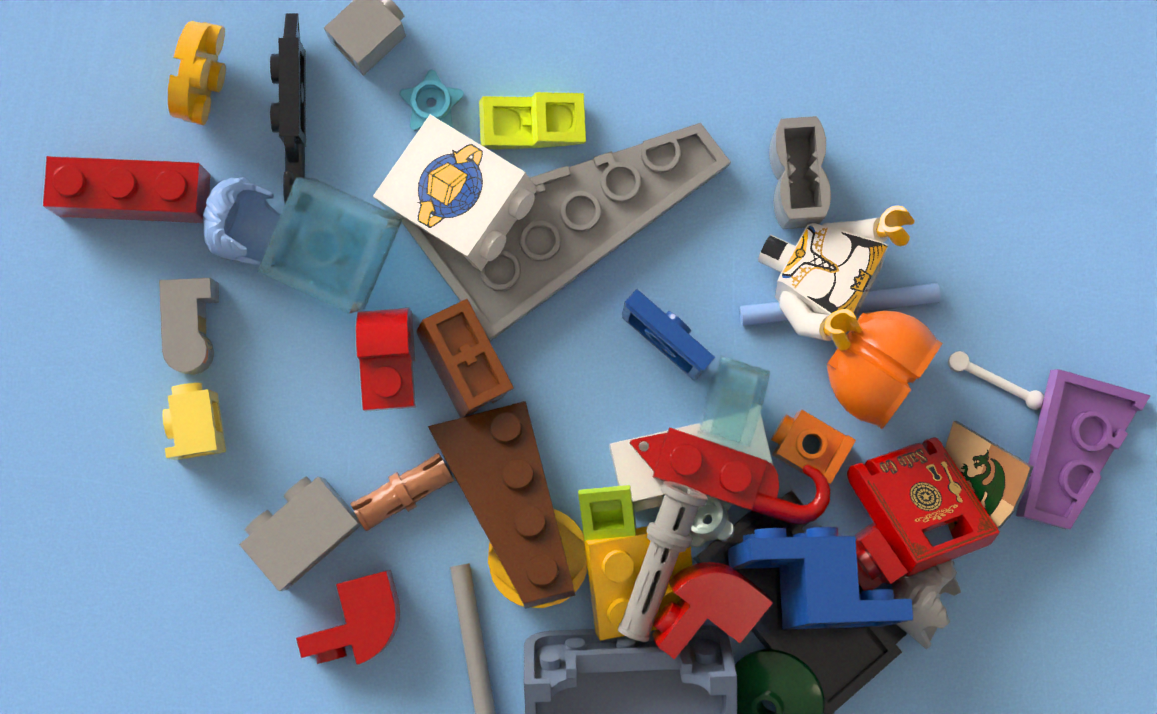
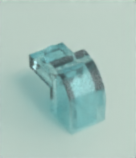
[697,355,770,449]

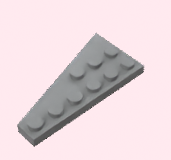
[400,123,731,341]

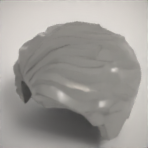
[891,560,961,649]

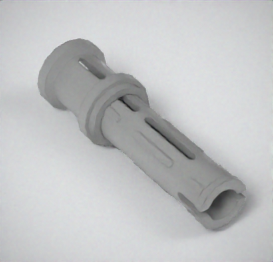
[618,481,708,642]

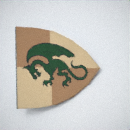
[945,421,1033,539]

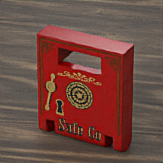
[847,437,1000,576]

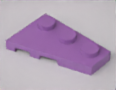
[1016,369,1151,529]

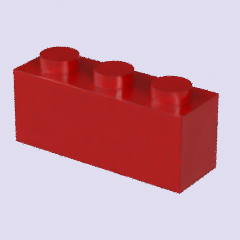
[43,156,211,223]

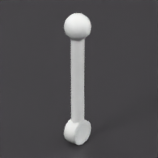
[948,351,1044,410]

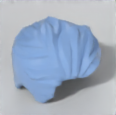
[203,177,283,265]

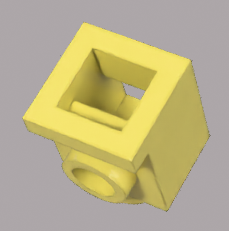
[163,383,226,460]

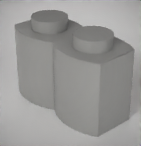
[769,116,831,229]

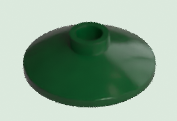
[735,649,825,714]

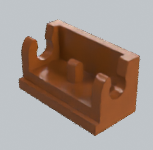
[416,299,514,418]

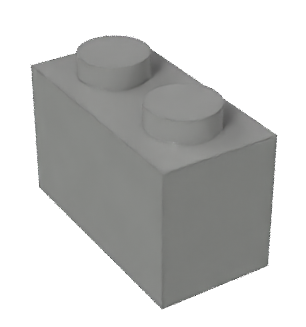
[239,476,361,591]

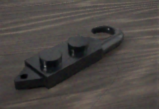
[270,13,306,210]

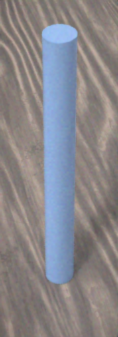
[740,283,941,326]

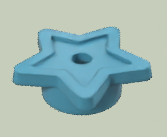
[400,69,464,130]

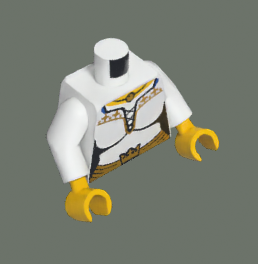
[758,206,915,350]

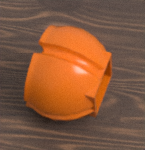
[827,311,943,429]

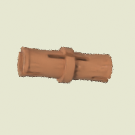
[350,453,455,531]

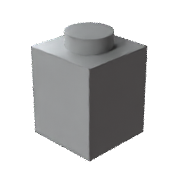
[324,0,406,76]

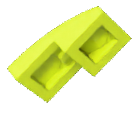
[479,92,586,149]

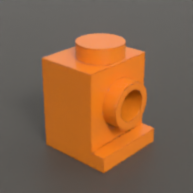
[771,410,856,484]

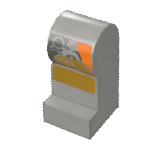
[159,278,219,375]

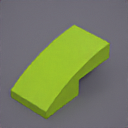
[578,485,637,541]

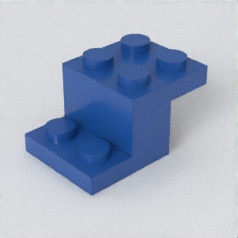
[728,527,913,630]

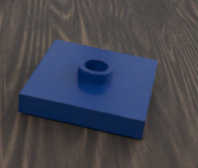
[622,289,715,380]

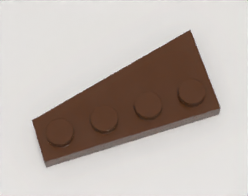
[428,401,576,609]

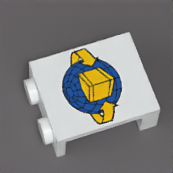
[373,114,538,271]

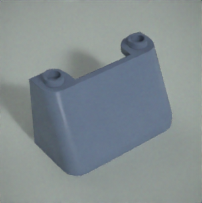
[524,625,737,714]

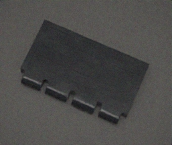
[693,490,907,714]

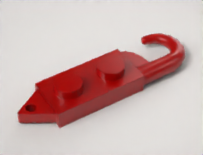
[629,427,831,525]

